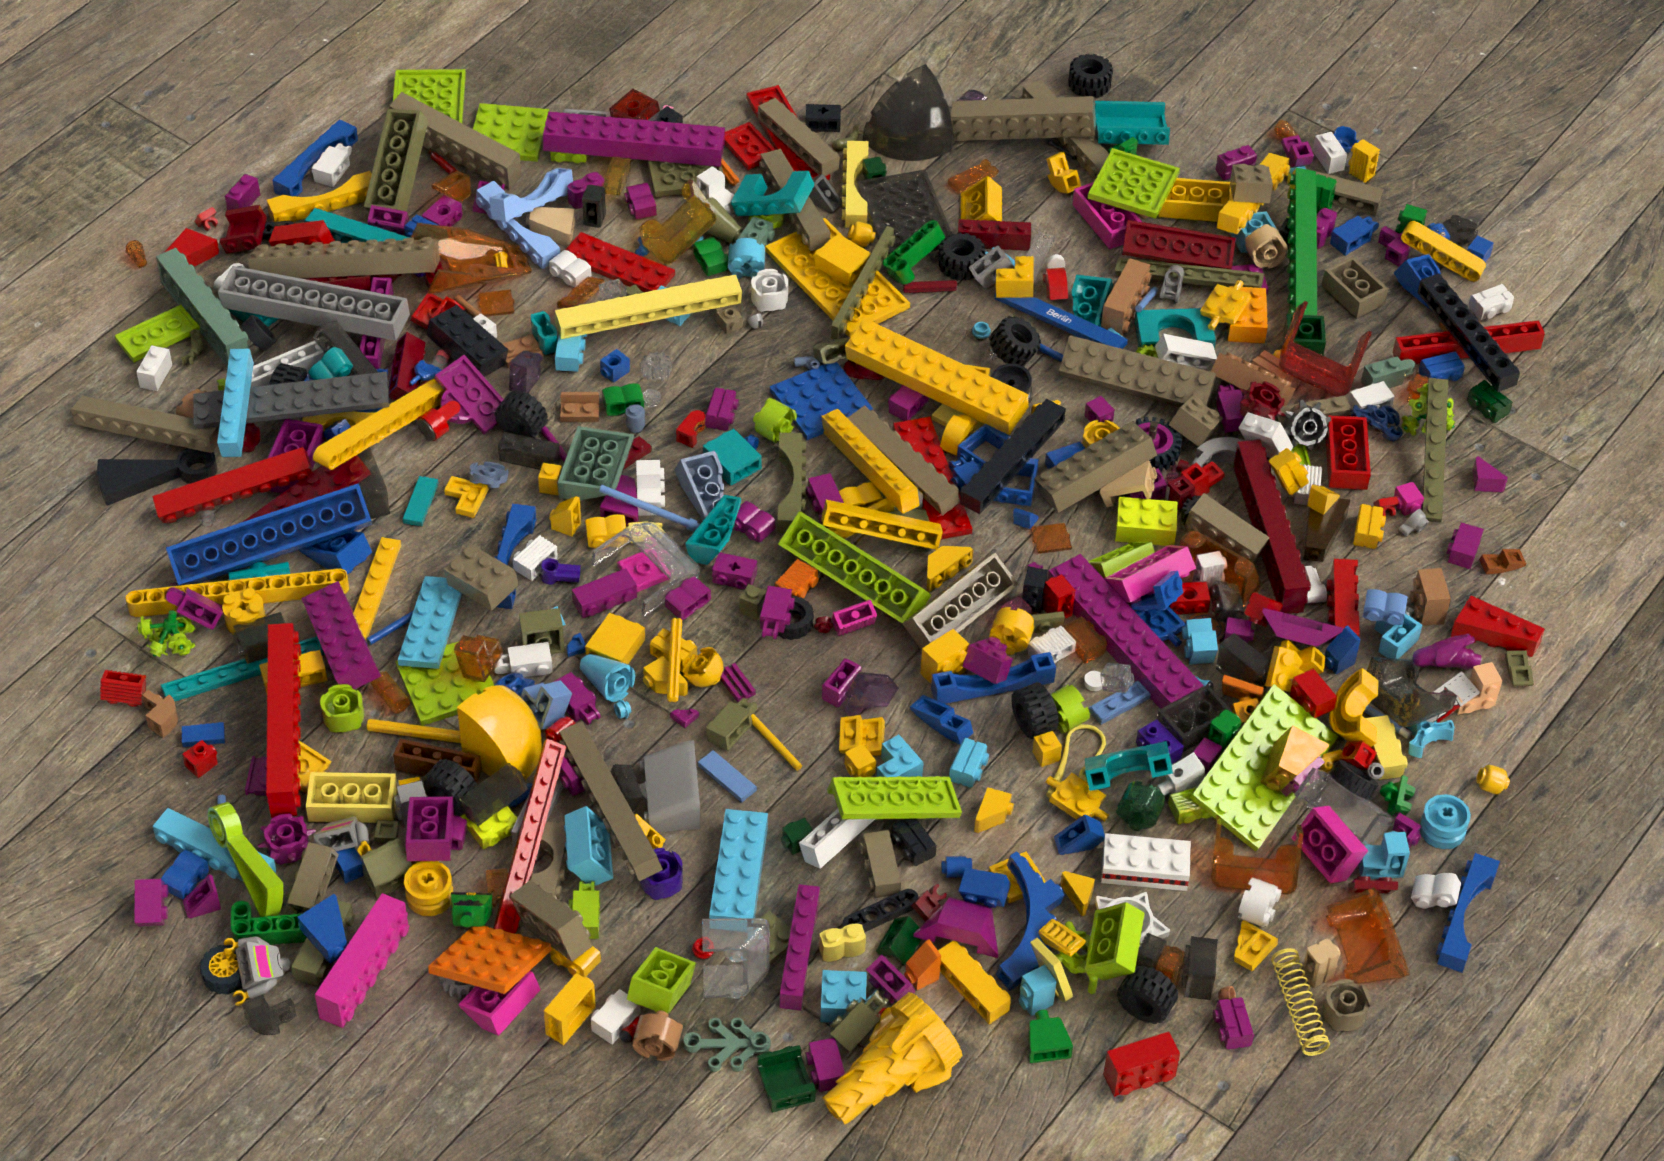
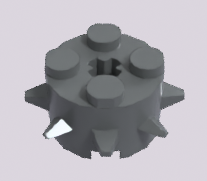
[1283,399,1331,451]

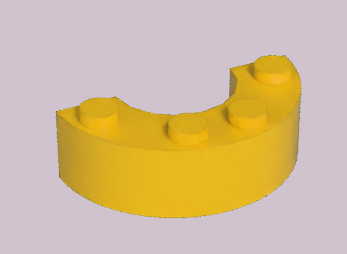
[1329,668,1378,747]

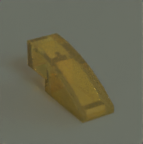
[603,157,631,196]

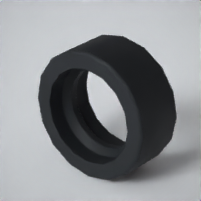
[241,315,276,351]

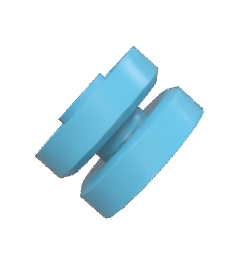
[1420,794,1471,849]

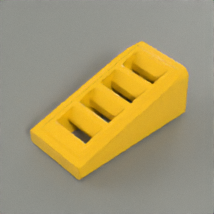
[1039,919,1086,956]

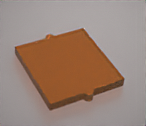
[478,289,515,317]
[1031,523,1072,554]

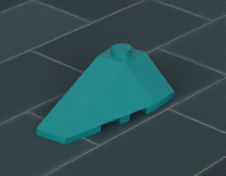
[1072,274,1114,338]
[685,495,742,565]

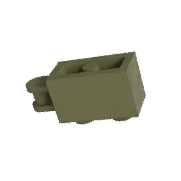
[706,698,757,751]
[830,990,889,1052]

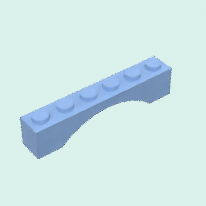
[489,168,573,223]
[476,181,560,269]

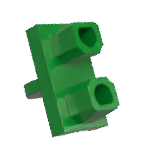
[1380,775,1416,816]

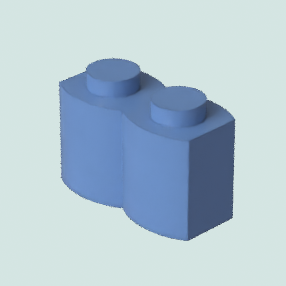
[1363,589,1408,625]

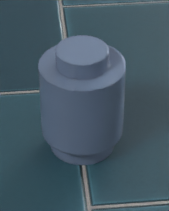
[626,405,645,433]

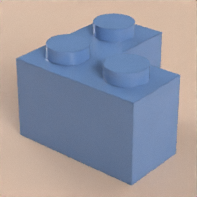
[521,680,572,729]

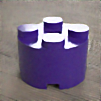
[640,848,683,900]

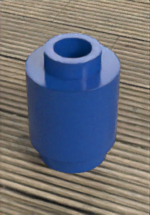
[941,856,972,878]

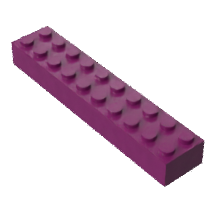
[543,112,725,167]
[1047,554,1204,718]

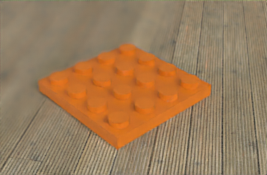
[428,925,551,994]

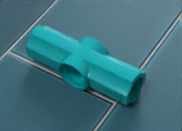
[228,562,291,580]

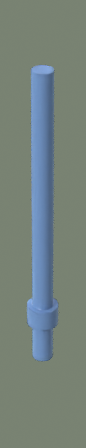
[599,485,700,532]

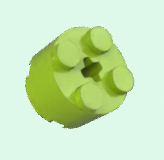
[753,398,797,444]
[320,684,364,733]
[1050,684,1090,734]

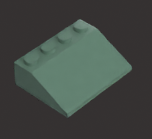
[557,426,634,501]

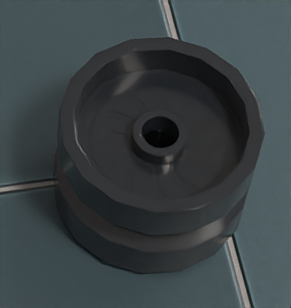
[991,364,1032,403]

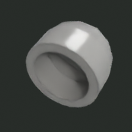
[747,313,763,329]

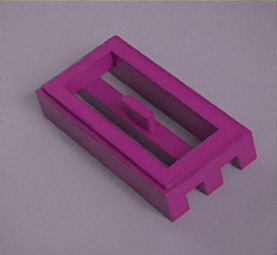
[720,663,756,703]

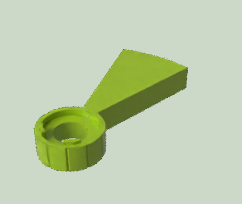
[208,802,283,917]

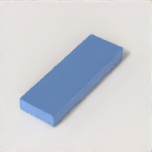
[1089,681,1151,725]
[698,750,757,803]

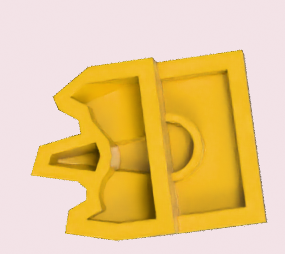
[1265,646,1304,692]

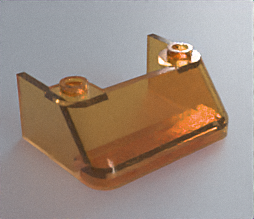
[1211,815,1304,895]

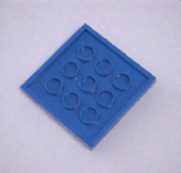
[770,361,873,440]

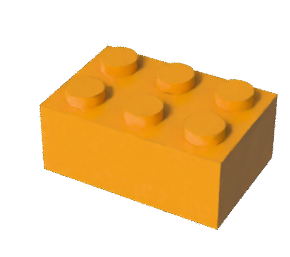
[1227,286,1268,344]

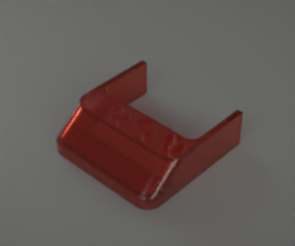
[1279,301,1372,397]

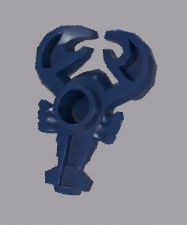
[1350,404,1403,441]

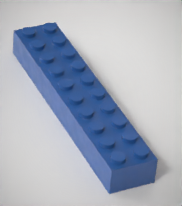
[166,483,373,586]

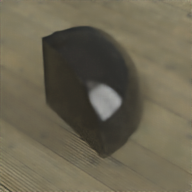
[862,64,953,161]

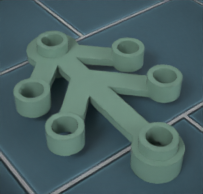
[683,1018,771,1072]

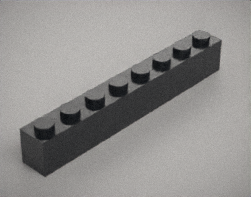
[959,399,1066,515]

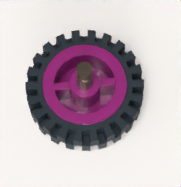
[1133,417,1182,472]

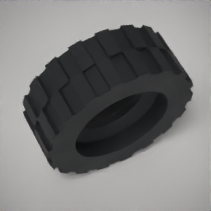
[778,595,814,640]
[1330,760,1379,800]

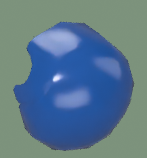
[1333,126,1359,153]

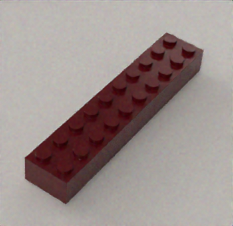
[1233,439,1311,614]

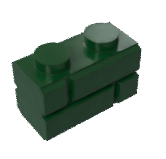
[1467,380,1513,423]

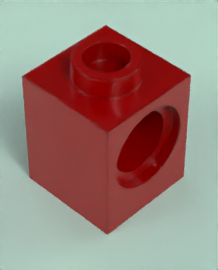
[1338,741,1377,770]

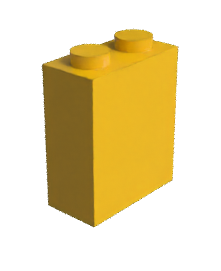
[814,234,871,287]
[585,613,645,664]

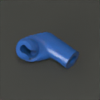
[635,235,652,257]

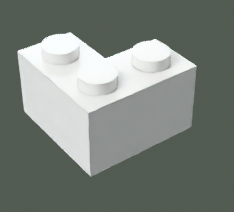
[697,166,735,215]
[636,460,665,516]

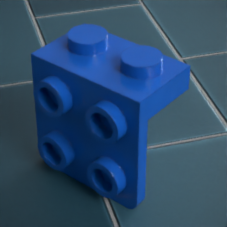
[1131,571,1183,612]

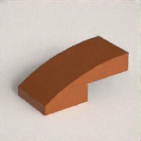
[1479,549,1527,574]

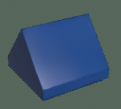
[1013,508,1039,529]

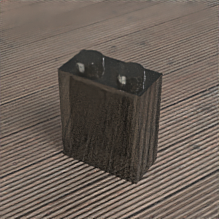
[232,612,285,664]
[1216,633,1271,690]

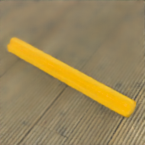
[667,618,682,702]
[366,719,461,743]

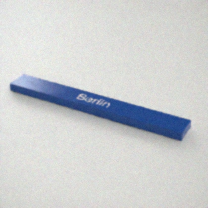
[995,294,1128,349]

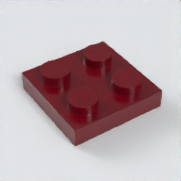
[1348,876,1398,894]

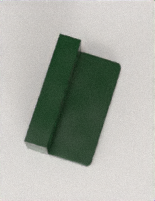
[876,916,921,965]

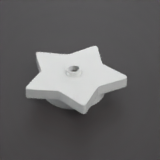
[1090,892,1170,959]

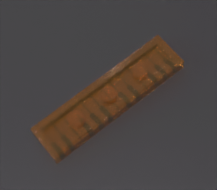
[557,276,604,309]

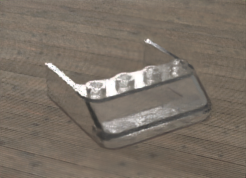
[591,522,700,616]

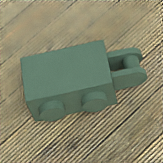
[1361,356,1415,388]

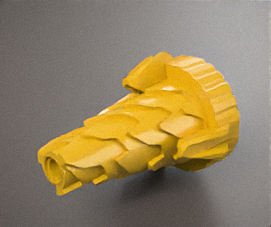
[822,992,962,1124]

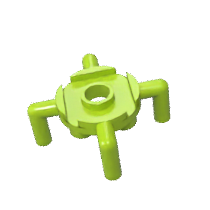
[1055,921,1098,994]

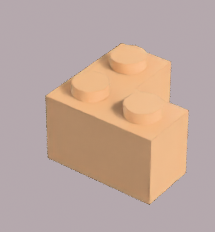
[1456,662,1502,715]

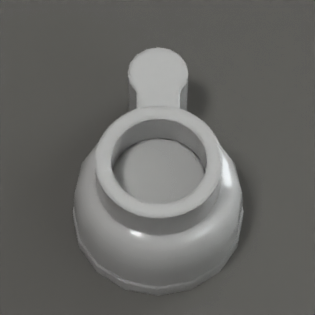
[1398,509,1429,536]

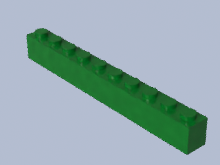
[1287,167,1317,316]

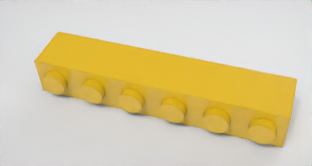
[821,500,943,550]

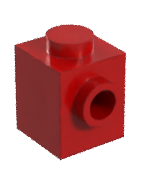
[182,740,218,778]

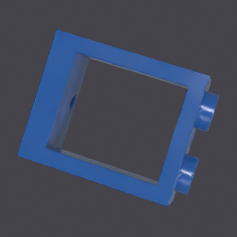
[957,424,1011,469]
[993,458,1039,506]

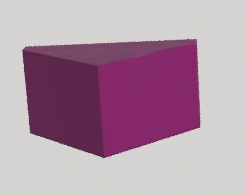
[1472,456,1508,492]
[183,875,221,918]

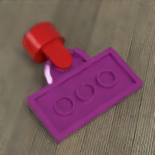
[417,355,504,441]

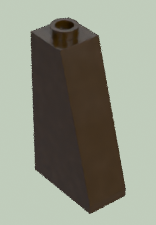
[1303,498,1350,562]

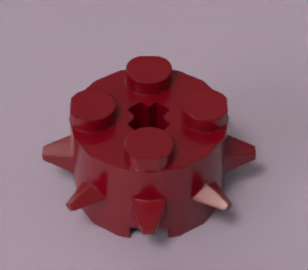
[1239,381,1285,421]

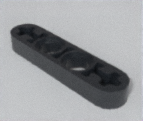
[843,889,919,933]

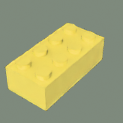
[306,772,397,823]

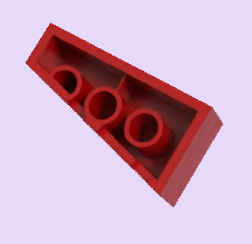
[1450,596,1545,657]

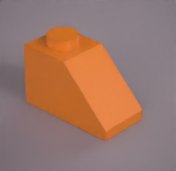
[904,939,941,991]

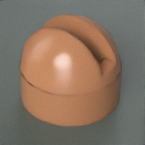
[1218,986,1236,1000]

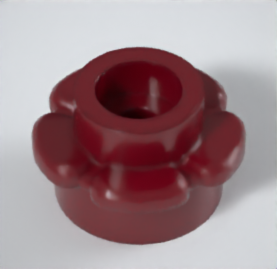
[814,616,834,633]

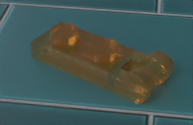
[948,159,999,194]

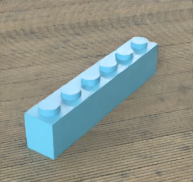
[217,349,254,457]
[153,808,276,881]

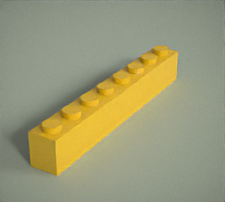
[1217,153,1290,234]
[821,409,919,514]

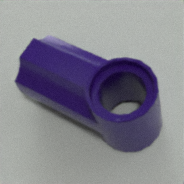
[541,558,581,585]

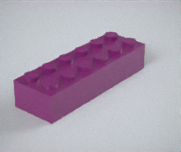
[301,581,381,689]

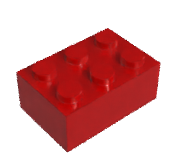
[1103,1031,1180,1097]

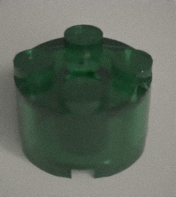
[1116,781,1165,831]

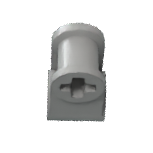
[1160,265,1184,303]

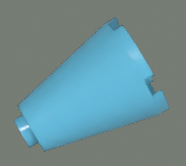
[580,654,635,702]

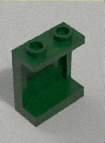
[757,1045,816,1113]

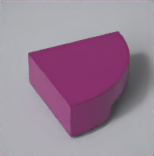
[670,709,699,728]

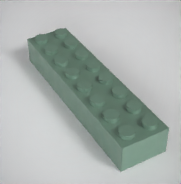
[156,248,251,368]

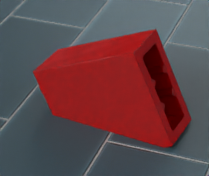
[165,228,219,267]

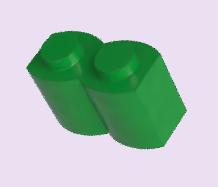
[693,237,728,276]
[602,383,644,416]

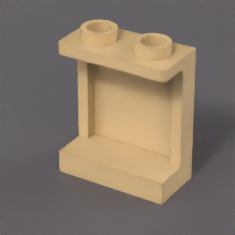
[1100,460,1157,507]

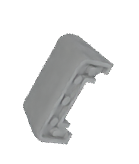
[640,740,700,832]

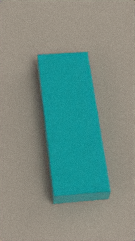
[403,476,439,527]

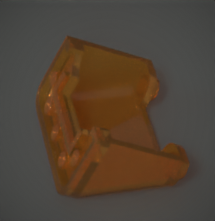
[1180,531,1261,608]
[1326,887,1410,984]

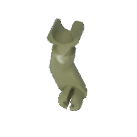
[832,124,864,151]
[181,329,204,365]

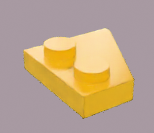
[1234,920,1278,971]

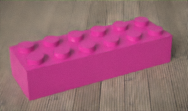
[315,893,410,1028]

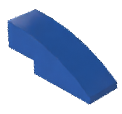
[910,695,973,745]

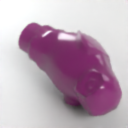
[1412,634,1482,670]

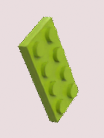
[114,305,200,363]

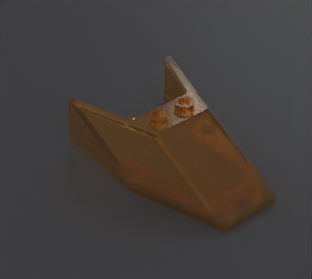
[411,223,532,294]

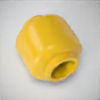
[847,221,875,247]
[1476,765,1510,794]

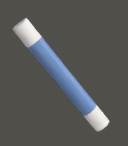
[1364,705,1412,739]

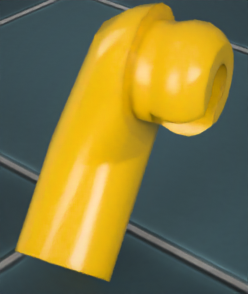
[1320,749,1342,772]

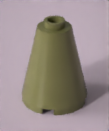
[692,197,742,244]

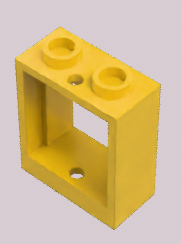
[544,973,596,1046]

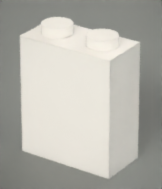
[1239,412,1294,458]

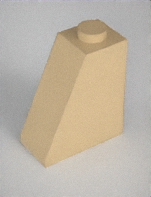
[526,207,575,247]

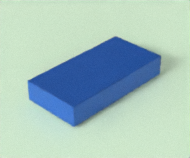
[182,722,225,747]

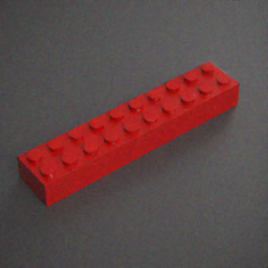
[266,623,301,818]

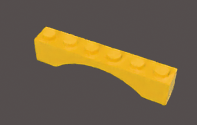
[267,171,372,222]

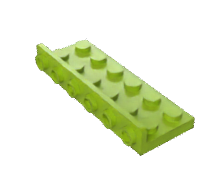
[827,776,962,819]

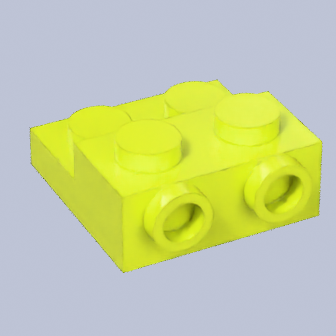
[460,797,517,850]

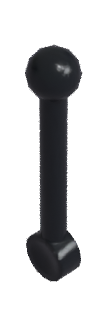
[1047,139,1077,160]

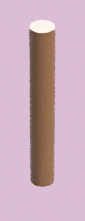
[455,295,483,317]

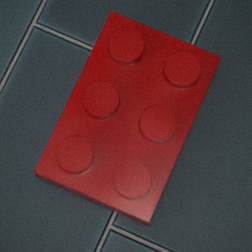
[725,122,776,170]

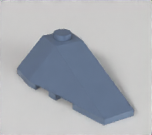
[674,451,724,521]

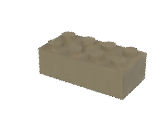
[1184,493,1269,571]
[510,881,592,962]

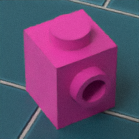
[1394,482,1424,516]

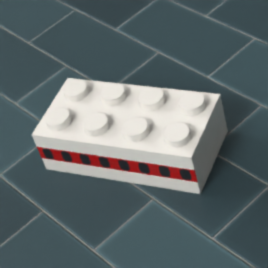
[1101,833,1191,891]

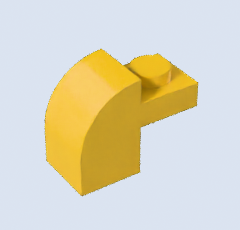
[1046,152,1081,194]
[940,414,978,456]
[1281,639,1325,674]

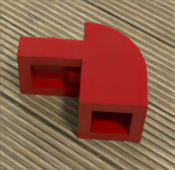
[1043,267,1068,300]
[1181,461,1225,496]

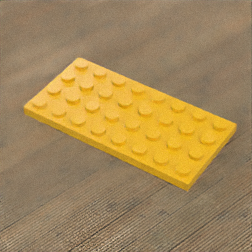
[765,218,910,338]

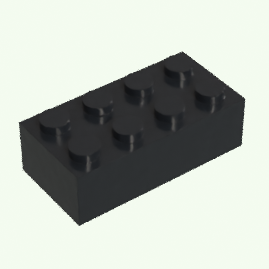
[426,305,509,377]

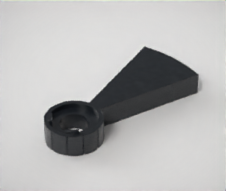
[97,448,217,506]

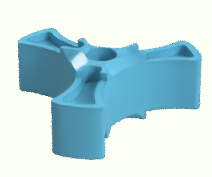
[1400,708,1455,758]

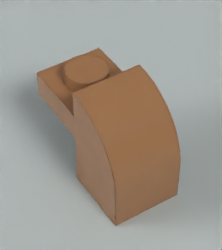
[142,690,178,738]

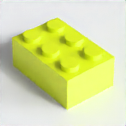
[1115,497,1178,546]

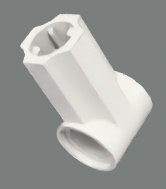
[1305,566,1327,604]

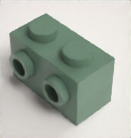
[738,216,775,247]

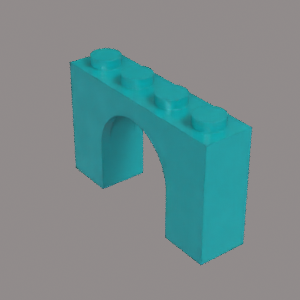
[730,171,815,216]
[1134,308,1216,349]
[1085,741,1173,791]

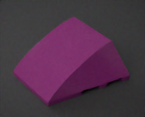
[1262,608,1343,647]
[913,897,998,958]

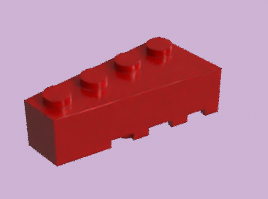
[1325,559,1360,641]

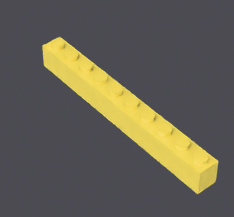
[555,275,742,339]

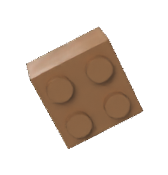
[1410,568,1451,626]

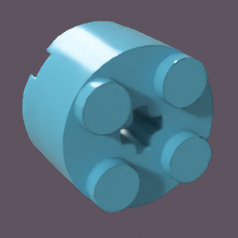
[728,238,765,279]

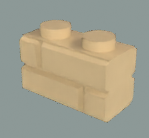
[1302,939,1340,988]

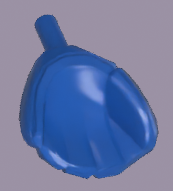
[409,360,442,386]

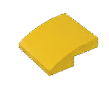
[839,715,885,756]

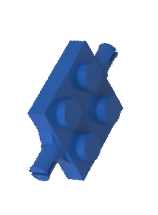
[1136,606,1185,647]

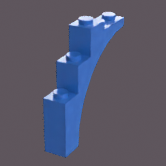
[996,851,1064,991]

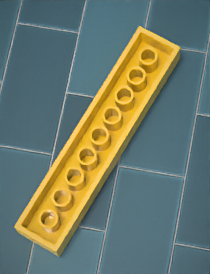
[845,319,1029,435]

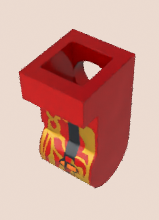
[676,410,705,448]

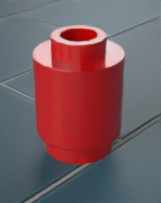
[546,716,575,744]

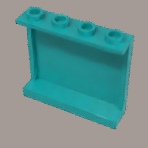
[1095,101,1170,145]

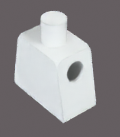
[1157,753,1205,797]

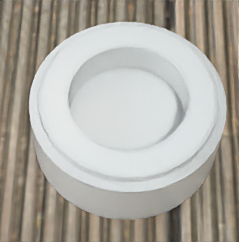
[1046,254,1065,268]
[1084,671,1105,691]

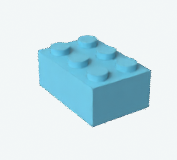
[564,806,613,886]

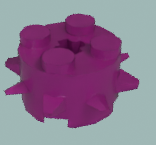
[257,814,316,865]

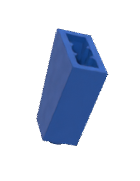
[297,894,347,963]

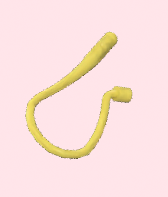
[1046,724,1106,798]

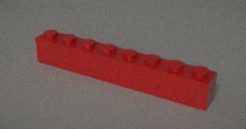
[1392,320,1545,364]
[152,447,313,523]

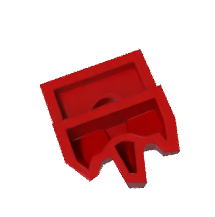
[410,292,465,329]

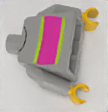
[313,816,372,857]
[224,936,290,1006]

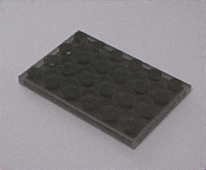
[857,169,952,256]

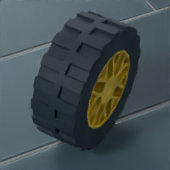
[200,945,243,995]

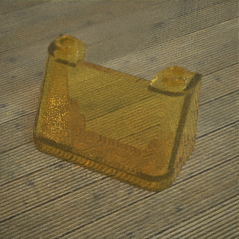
[639,178,716,264]

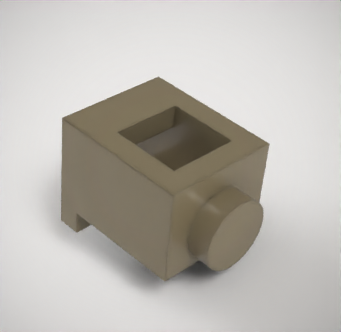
[715,305,743,334]

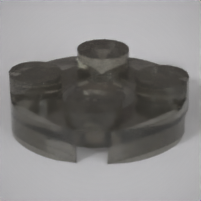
[1443,215,1478,247]

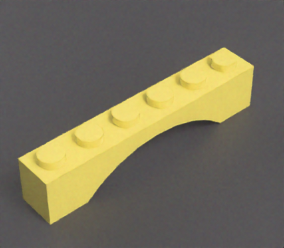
[842,141,869,228]

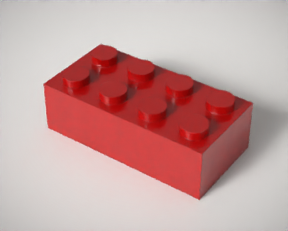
[1326,415,1371,490]

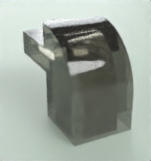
[242,994,297,1035]

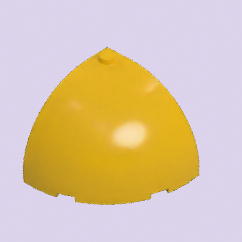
[457,685,542,787]

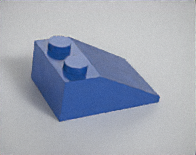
[299,531,372,574]

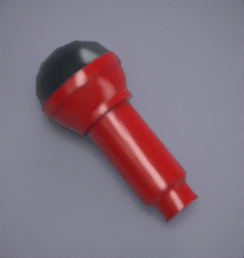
[619,1014,642,1043]

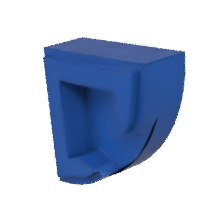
[567,633,586,658]

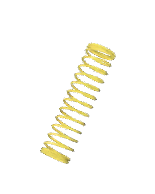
[1271,948,1330,1056]

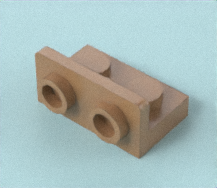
[560,392,599,422]

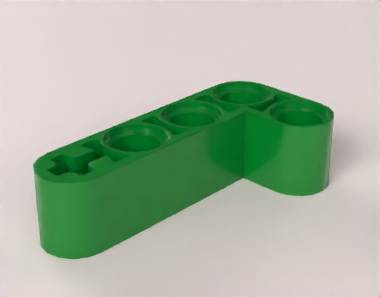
[883,220,945,285]
[231,900,307,945]

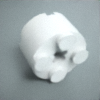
[751,269,788,312]
[1238,877,1282,927]

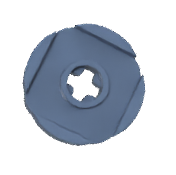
[469,462,509,488]

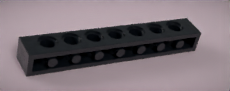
[1417,273,1520,392]

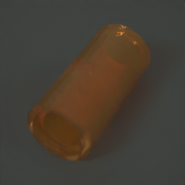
[371,671,410,714]

